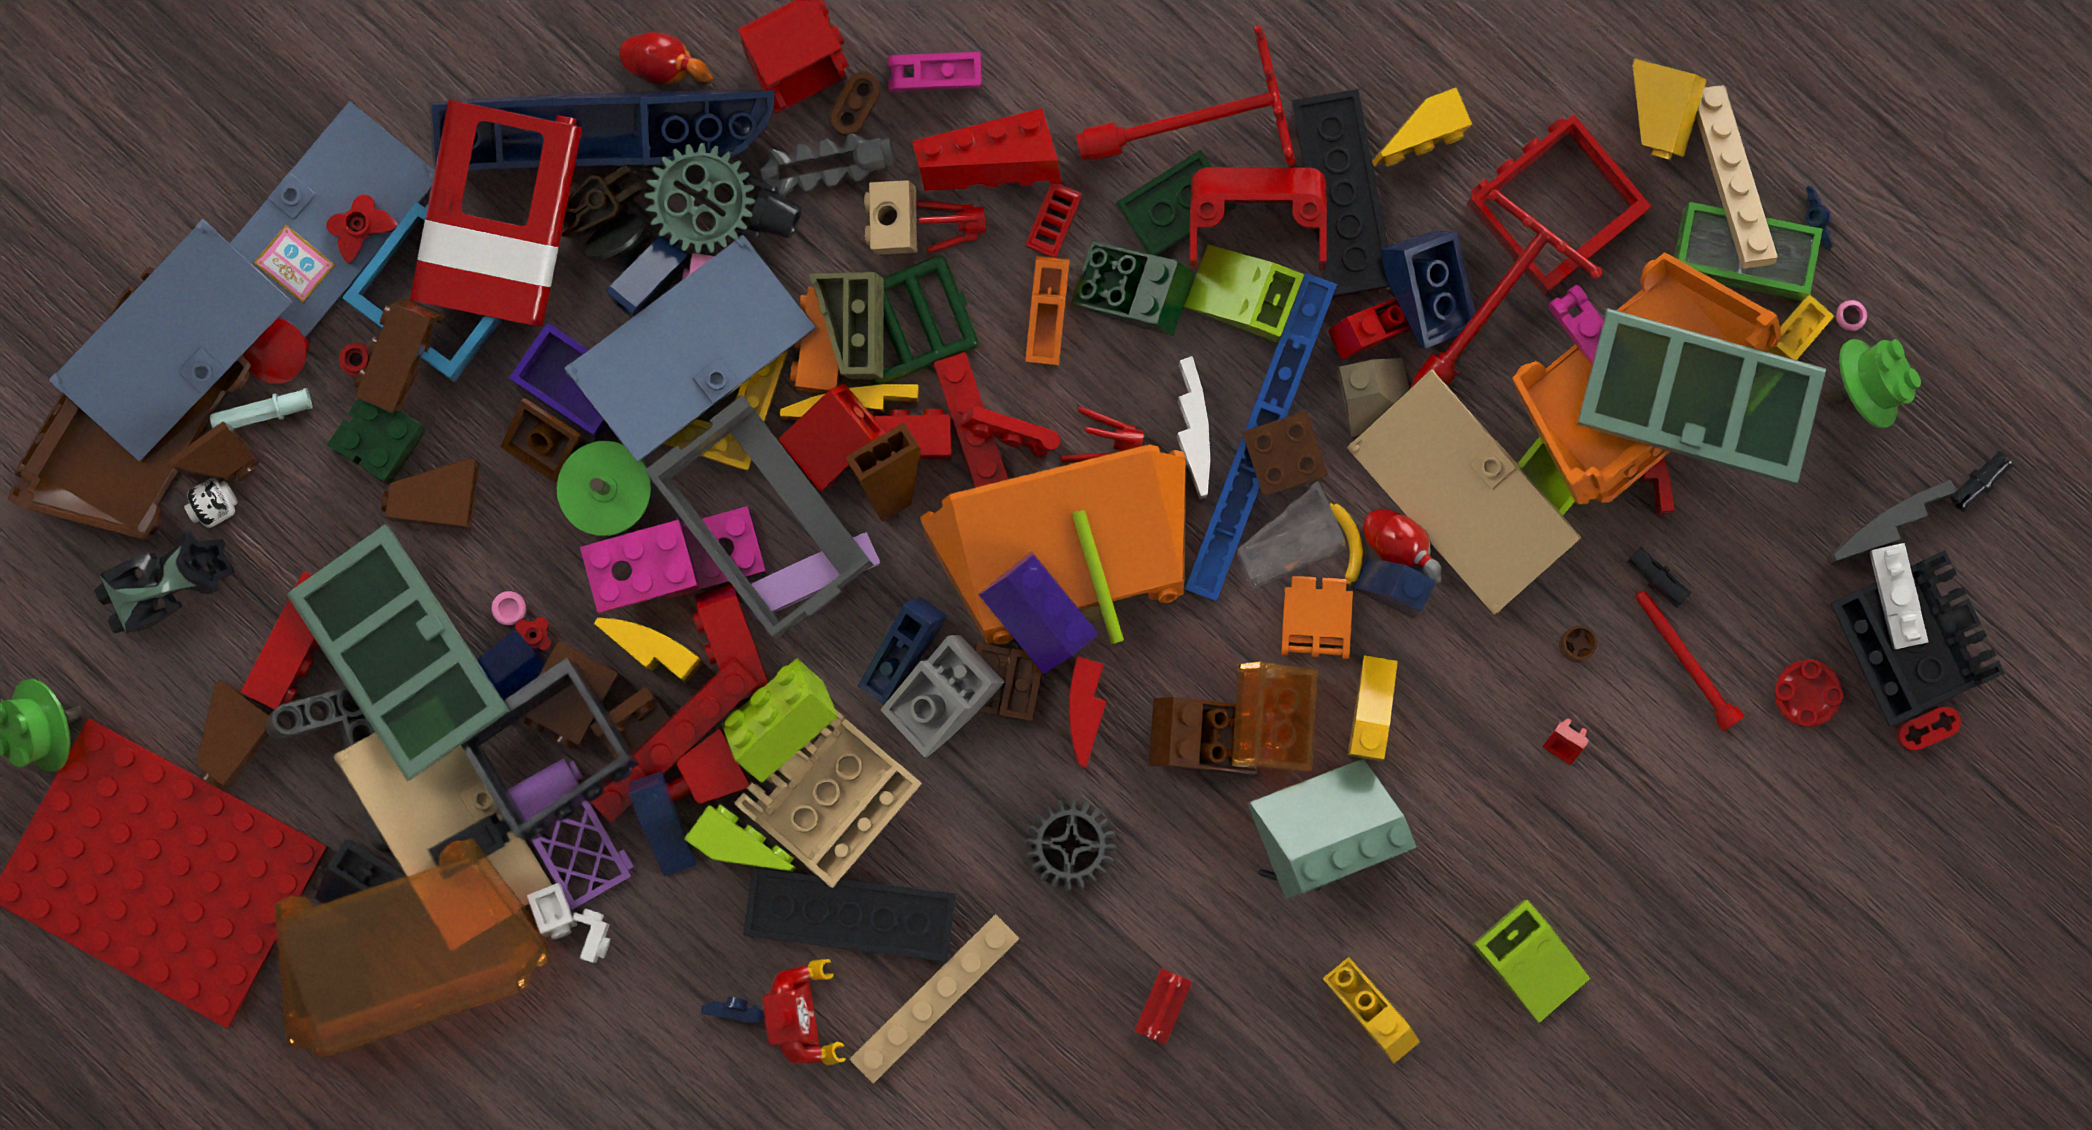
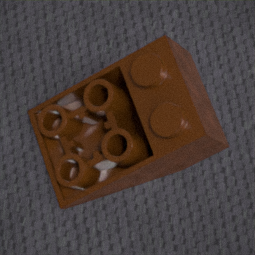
[1149,697,1262,775]

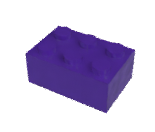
[509,322,607,440]

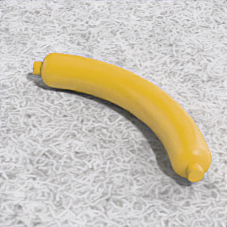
[1328,503,1363,585]

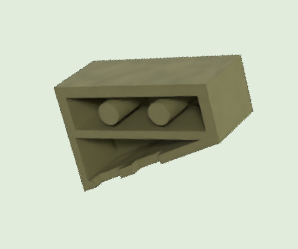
[809,272,884,380]

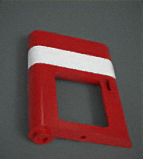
[410,99,582,327]

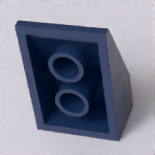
[1380,230,1475,348]

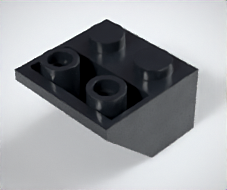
[315,839,408,934]

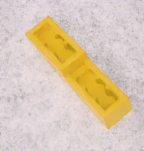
[1726,295,1834,420]

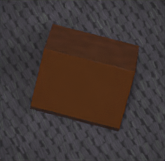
[500,397,586,483]

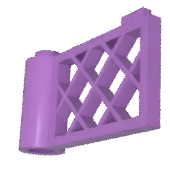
[507,758,634,910]

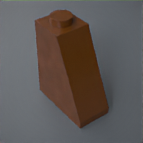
[845,423,921,522]
[381,458,480,530]
[196,679,279,788]

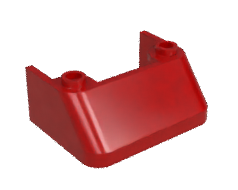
[1190,167,1327,270]

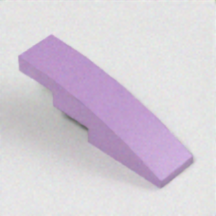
[740,532,880,622]

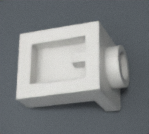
[527,883,578,940]

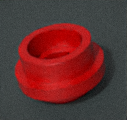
[339,343,371,377]

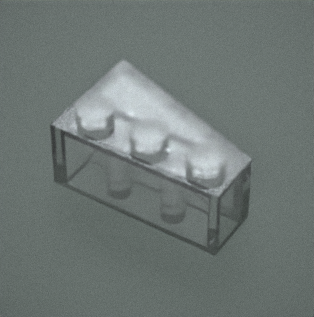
[1237,481,1345,590]

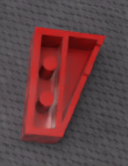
[693,583,769,700]

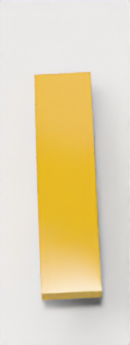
[780,384,919,421]

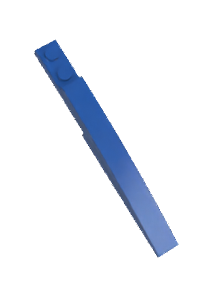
[1185,272,1337,601]

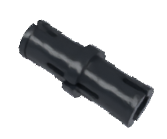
[1949,451,2014,512]
[1626,546,1691,608]

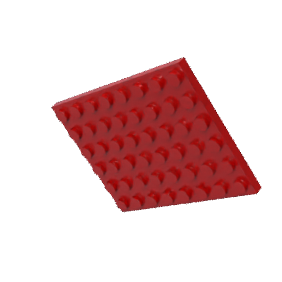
[0,718,329,1028]

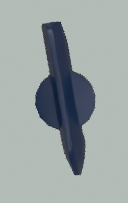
[1806,185,1833,248]
[701,997,765,1023]

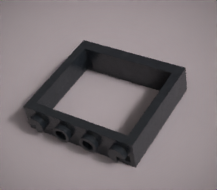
[461,658,639,841]

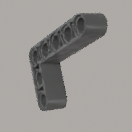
[265,687,391,852]

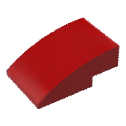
[1069,656,1107,770]

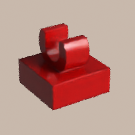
[1542,718,1589,766]

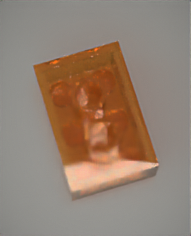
[1232,662,1318,772]

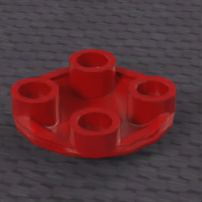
[243,318,309,384]
[1774,659,1844,727]

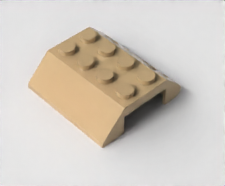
[734,709,922,888]

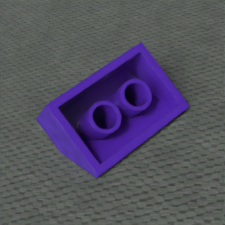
[978,551,1098,674]

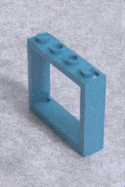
[343,202,503,383]

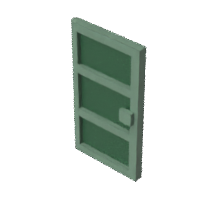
[1576,308,1826,486]
[287,525,509,781]

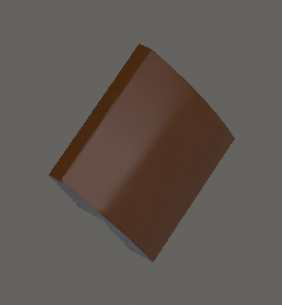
[974,642,1042,722]

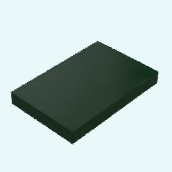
[1116,150,1237,256]

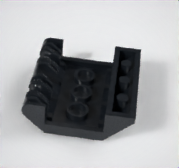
[1830,550,2005,727]

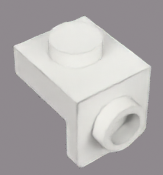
[572,909,610,963]

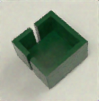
[327,398,427,486]

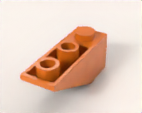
[790,286,840,394]

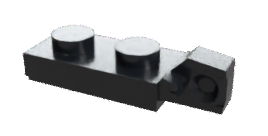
[427,814,512,880]

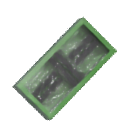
[1674,202,1822,301]

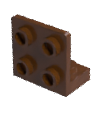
[1243,411,1328,496]
[590,686,670,760]

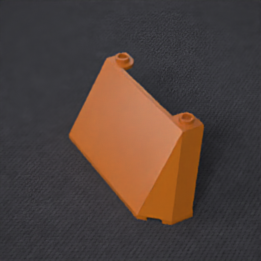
[1512,253,1782,504]
[920,445,1187,644]

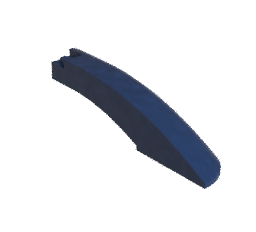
[430,90,774,171]

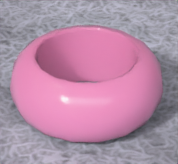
[1836,300,1867,331]

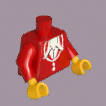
[762,959,846,1066]

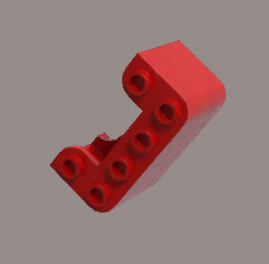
[737,0,849,114]

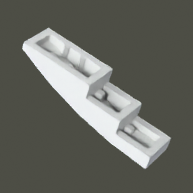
[1177,356,1210,500]

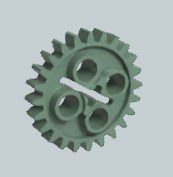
[644,143,755,254]

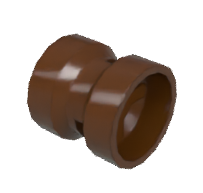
[1559,626,1597,662]

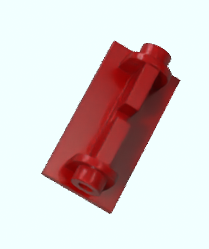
[1135,968,1192,1045]

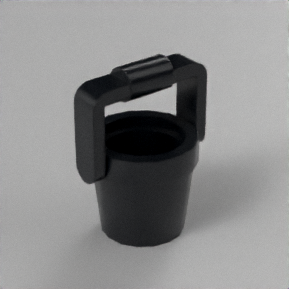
[728,176,802,238]

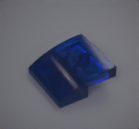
[462,629,545,701]

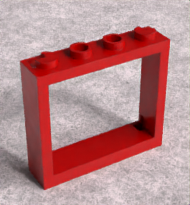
[1467,114,1652,296]

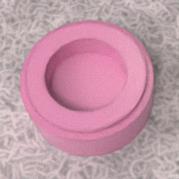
[492,591,527,626]

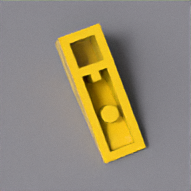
[1347,655,1398,762]

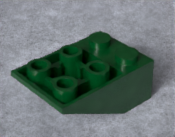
[1071,241,1194,336]

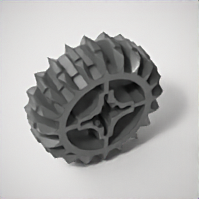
[1024,799,1117,891]

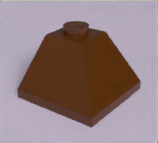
[168,421,260,482]

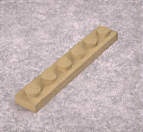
[1696,85,1778,269]
[849,914,1020,1084]

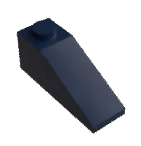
[858,597,947,705]
[629,771,697,876]

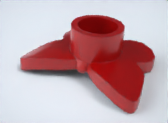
[327,194,399,264]

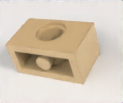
[864,180,917,255]

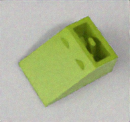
[1184,245,1304,343]
[685,805,796,872]
[1471,900,1591,1023]

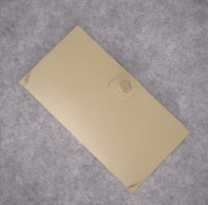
[1347,369,1582,615]
[333,696,552,951]

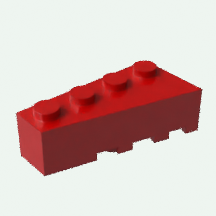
[912,108,1062,191]

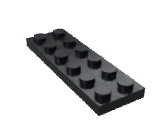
[1292,89,1390,297]
[743,867,956,962]

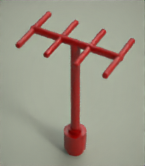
[1076,25,1296,168]
[1410,189,1602,388]

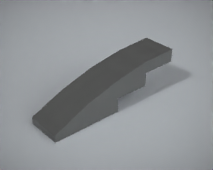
[1828,480,1956,564]

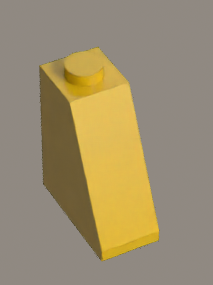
[1633,59,1707,160]

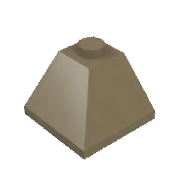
[1336,358,1410,438]

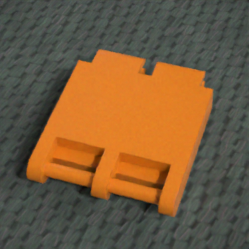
[1281,576,1353,659]

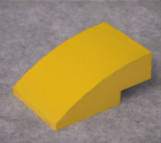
[594,618,704,684]

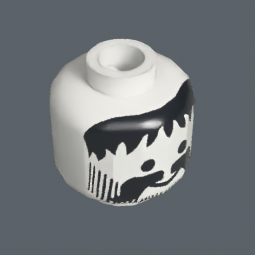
[184,478,238,528]

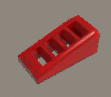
[1025,184,1083,258]

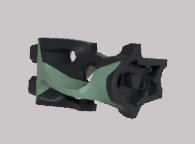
[94,530,235,633]

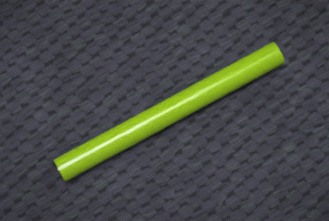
[1072,509,1124,644]

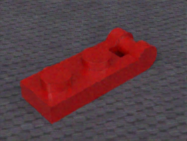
[961,406,1060,457]

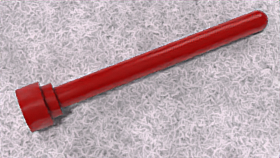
[1636,590,1745,732]

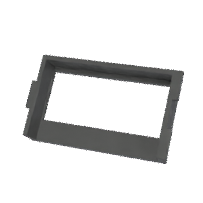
[645,395,873,640]

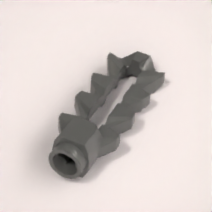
[761,134,895,197]

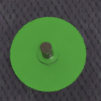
[557,441,651,536]

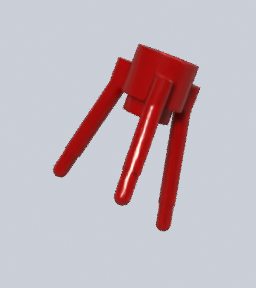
[916,200,986,253]
[1060,406,1144,462]

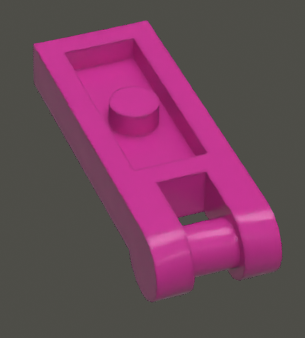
[887,52,982,92]
[1548,285,1633,382]

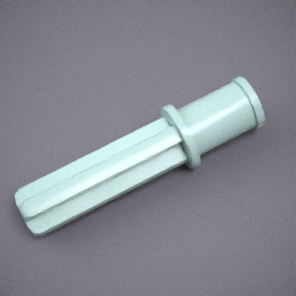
[210,388,313,429]

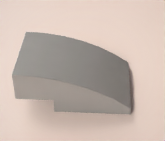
[880,635,1004,757]

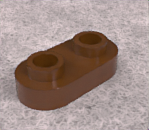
[830,72,880,137]

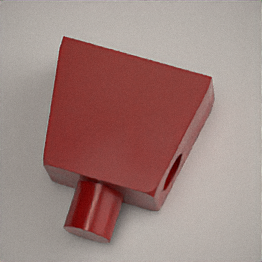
[667,729,750,806]

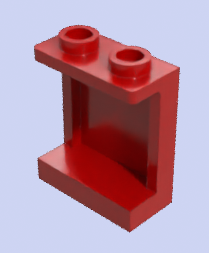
[778,383,886,492]

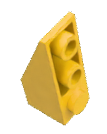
[1372,88,1472,167]
[1323,957,1420,1064]

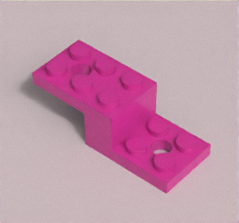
[580,506,766,614]

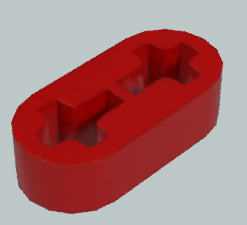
[1896,706,1961,751]

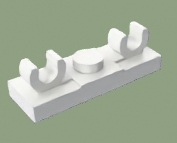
[1869,543,1928,650]

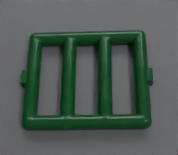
[871,255,979,385]

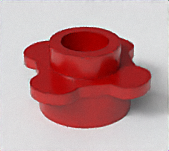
[515,617,551,653]

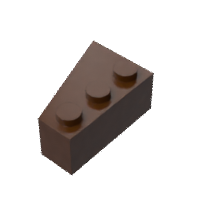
[355,299,445,413]

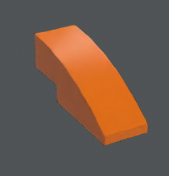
[1025,256,1070,365]

